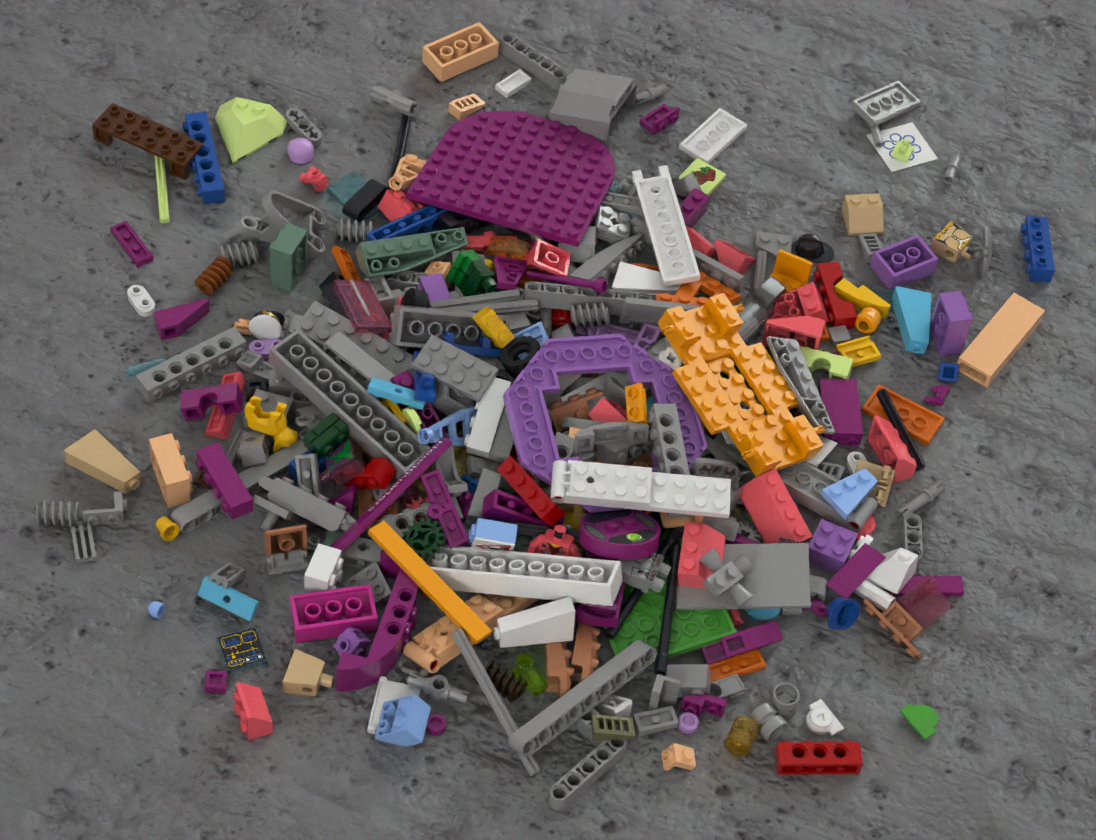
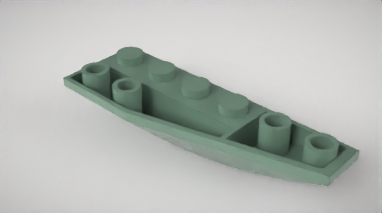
[355,227,469,278]

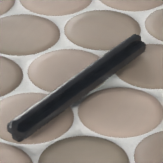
[876,389,925,471]

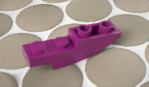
[390,370,448,444]
[701,621,783,665]

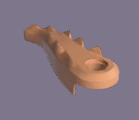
[544,603,575,699]
[570,623,601,683]

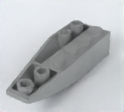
[570,233,645,289]
[766,336,835,434]

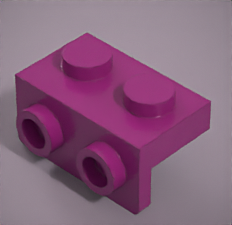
[639,104,680,135]

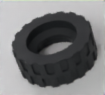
[499,336,541,377]

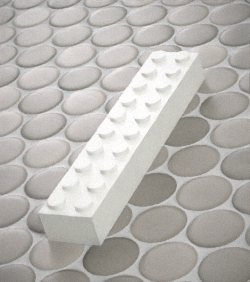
[418,545,623,606]

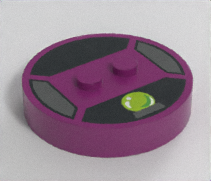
[579,509,661,560]

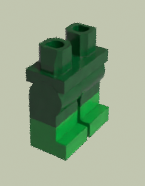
[445,249,497,296]

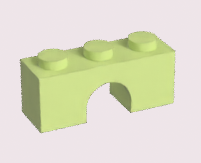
[799,346,853,380]

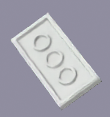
[678,108,747,164]

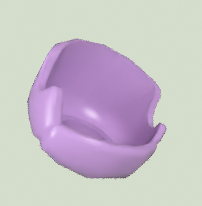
[287,138,314,164]

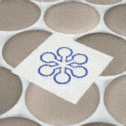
[866,122,938,172]

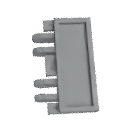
[619,297,700,329]

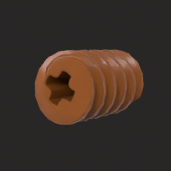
[194,256,232,296]

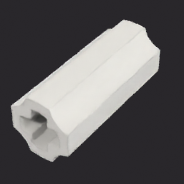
[853,579,895,611]

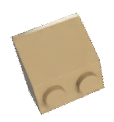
[841,193,884,236]

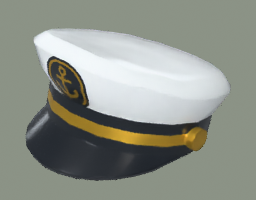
[249,311,285,340]

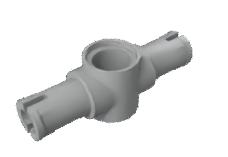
[407,672,470,704]

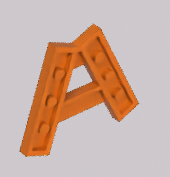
[655,270,741,307]

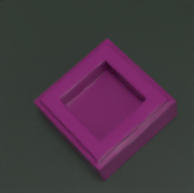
[205,671,227,693]

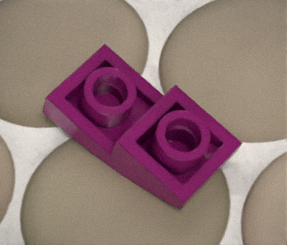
[681,695,727,717]

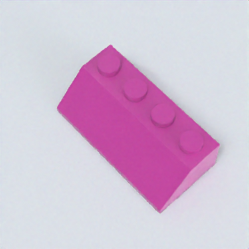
[289,584,378,643]

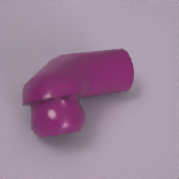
[461,491,474,522]
[802,599,827,617]

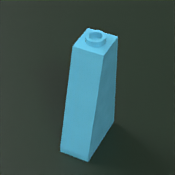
[891,286,931,355]

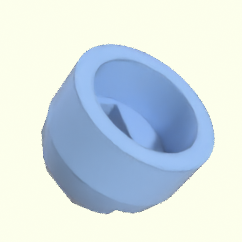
[148,601,166,619]

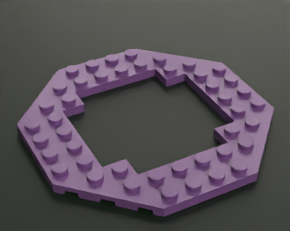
[503,334,708,513]

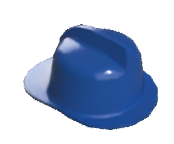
[826,597,860,630]

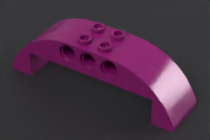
[336,549,418,692]

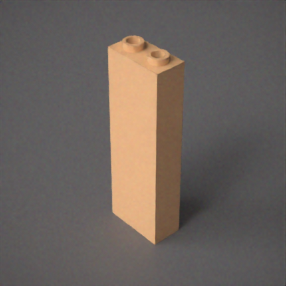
[957,293,1045,388]

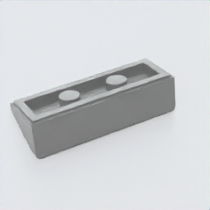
[295,453,322,496]

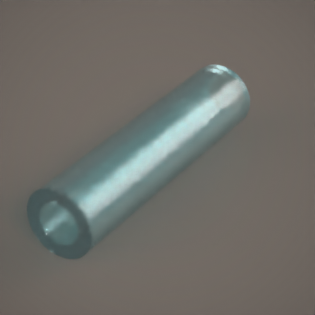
[126,357,164,377]

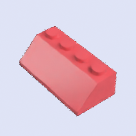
[740,468,813,544]

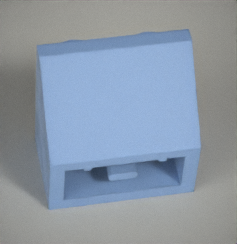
[375,694,431,747]

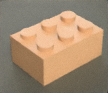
[149,433,193,508]

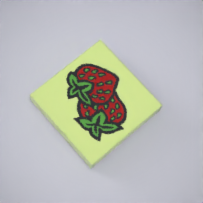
[678,158,726,196]

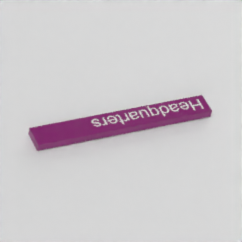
[330,437,452,552]

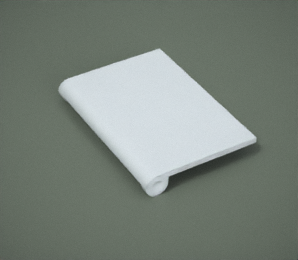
[367,676,421,734]

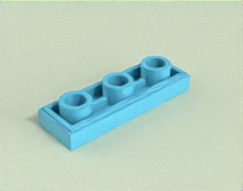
[367,377,426,410]
[198,576,259,621]

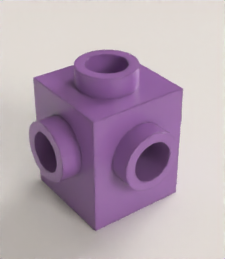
[333,628,371,657]

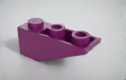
[154,298,210,341]

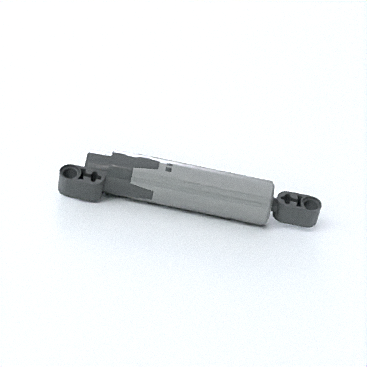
[680,276,787,367]

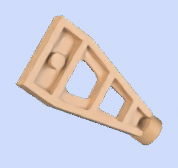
[389,154,427,191]

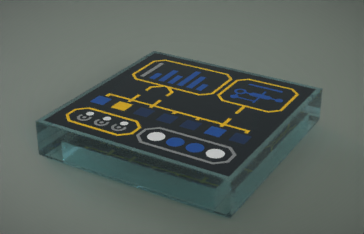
[216,627,268,675]

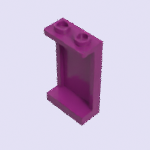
[817,379,864,446]

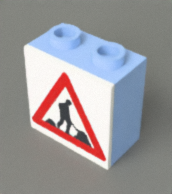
[468,518,518,551]

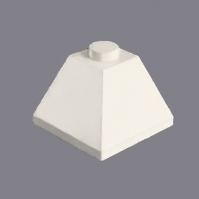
[866,547,918,594]

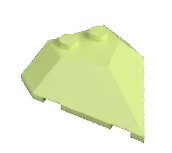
[215,97,288,165]

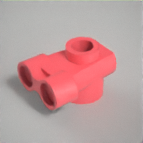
[299,166,328,192]

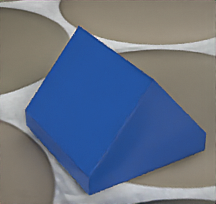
[938,362,959,383]

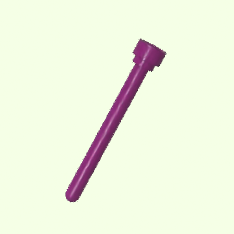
[525,271,608,294]

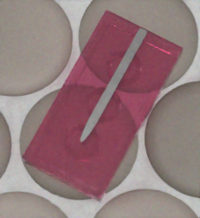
[332,280,392,333]

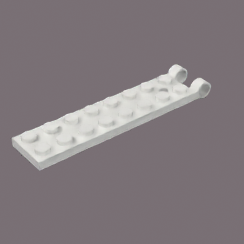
[632,165,700,287]

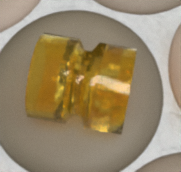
[724,716,760,756]

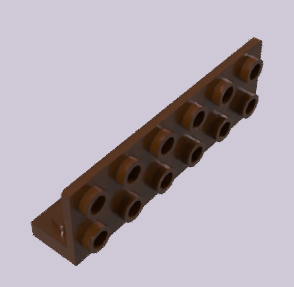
[92,103,203,180]

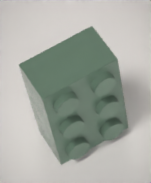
[269,223,308,292]

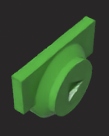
[899,703,938,740]

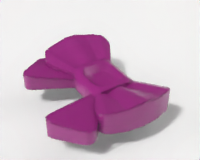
[924,384,950,405]

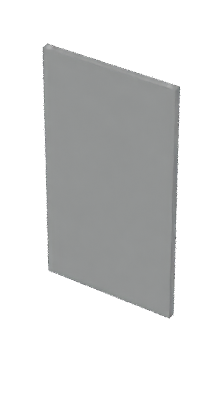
[675,543,812,610]

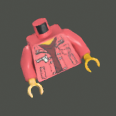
[526,525,582,558]

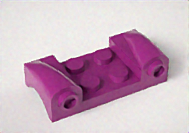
[575,552,625,628]

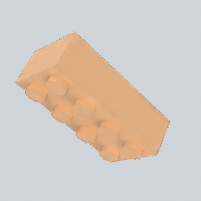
[422,22,499,82]

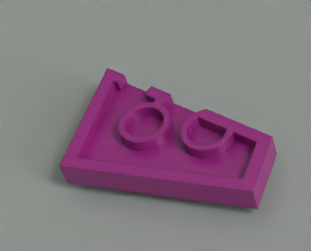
[493,255,529,291]

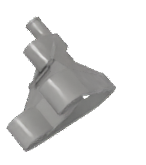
[224,190,326,261]

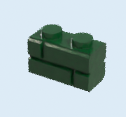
[303,413,349,459]

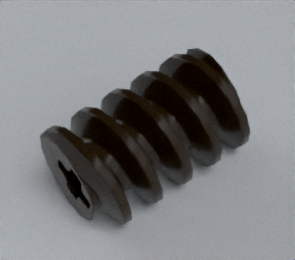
[485,660,528,702]

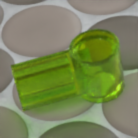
[513,653,548,695]

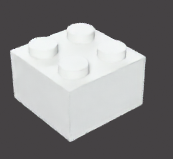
[304,543,344,593]

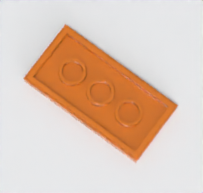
[861,384,945,447]

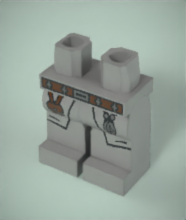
[617,553,671,593]

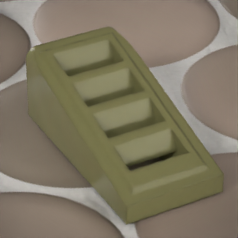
[591,715,635,741]

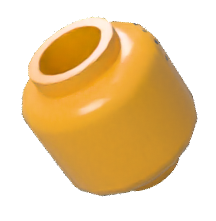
[855,307,881,334]

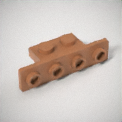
[547,388,604,432]
[863,598,924,660]

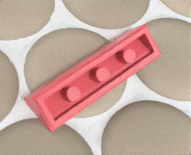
[205,371,246,439]

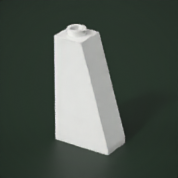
[611,262,682,295]
[493,597,575,648]

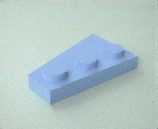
[821,468,878,521]

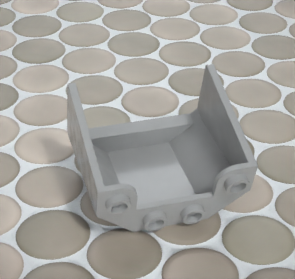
[548,68,639,147]

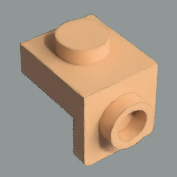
[661,743,696,771]

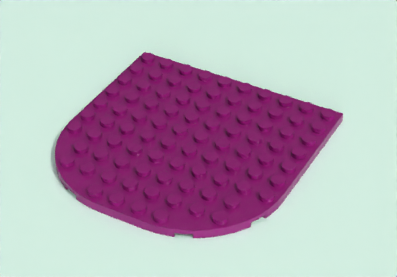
[406,111,615,247]

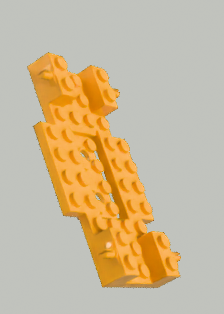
[657,293,825,477]

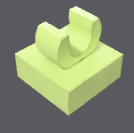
[891,139,914,162]

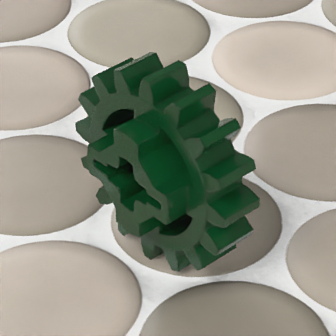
[402,517,446,561]

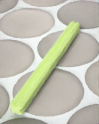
[154,155,170,224]

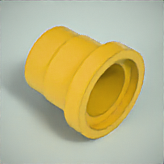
[155,516,180,541]

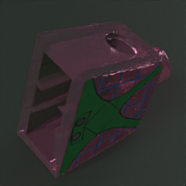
[319,438,365,485]

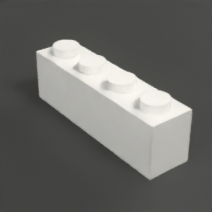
[464,377,511,459]

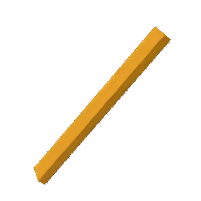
[368,520,492,645]

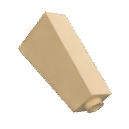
[64,429,141,494]

